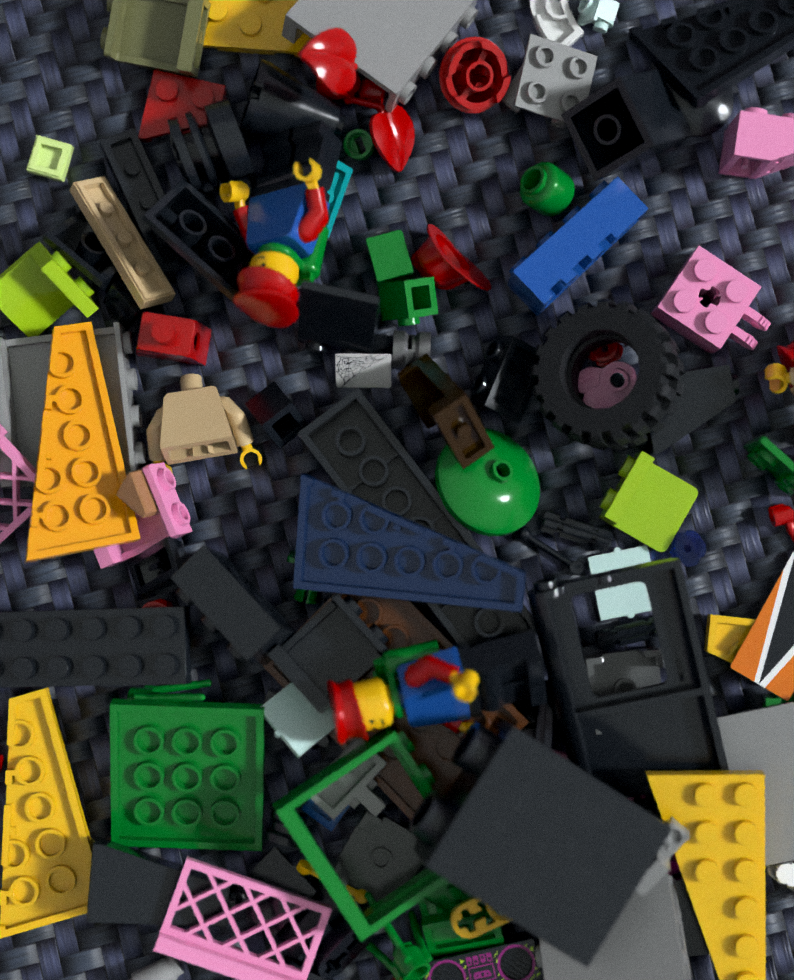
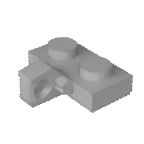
[311,738,387,820]
[635,817,690,896]

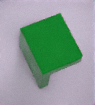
[366,230,414,287]

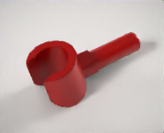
[768,504,794,543]

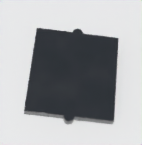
[232,847,318,938]

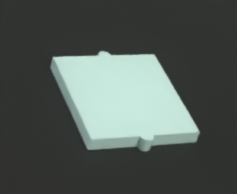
[587,545,652,621]
[261,682,334,758]

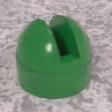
[343,129,375,161]

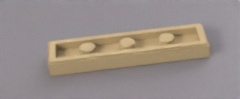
[69,176,176,310]

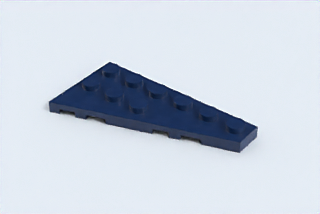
[293,473,526,612]

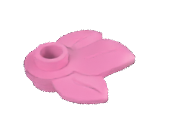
[578,361,637,409]

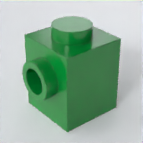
[377,276,439,326]

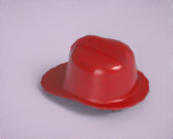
[411,224,491,291]

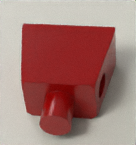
[136,312,212,366]

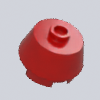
[438,37,511,113]

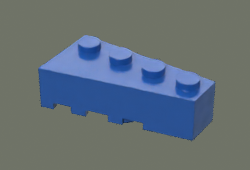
[507,176,649,317]

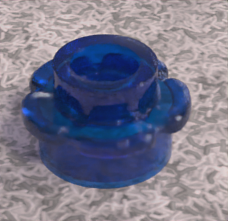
[670,530,706,567]

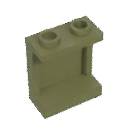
[100,0,211,78]

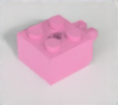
[650,246,771,354]

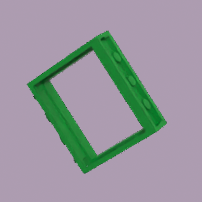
[273,726,448,941]

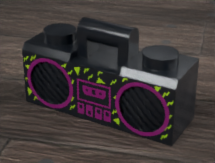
[424,930,542,980]

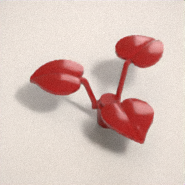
[298,28,415,173]

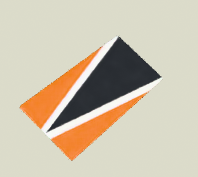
[730,551,794,701]

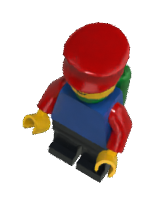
[219,120,342,328]
[327,630,547,745]

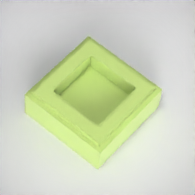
[26,135,74,183]

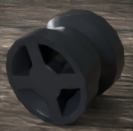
[265,807,309,848]

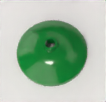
[435,428,540,536]

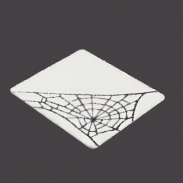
[335,353,391,388]

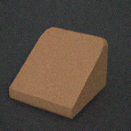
[116,469,160,518]

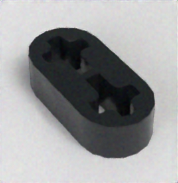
[312,917,375,979]

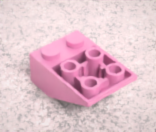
[718,107,794,179]

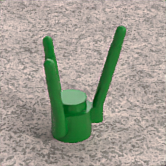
[127,679,212,702]
[364,892,433,980]

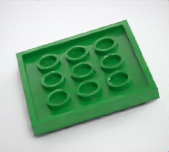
[110,699,265,851]

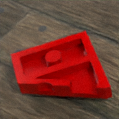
[138,70,227,143]

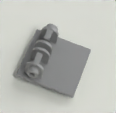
[514,34,597,128]

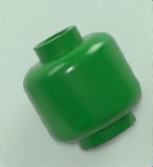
[520,162,575,217]

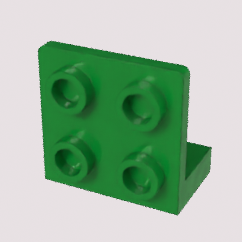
[743,435,794,496]

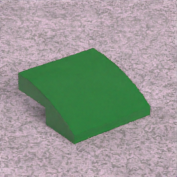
[413,876,505,957]

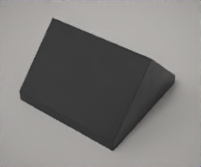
[42,211,121,294]

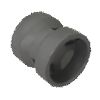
[392,330,431,368]

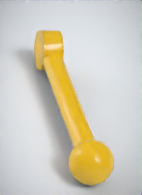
[296,859,368,904]

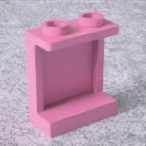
[93,462,193,569]

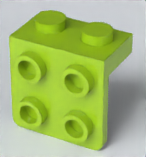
[0,241,99,337]
[599,451,698,552]

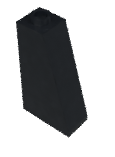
[87,837,235,927]

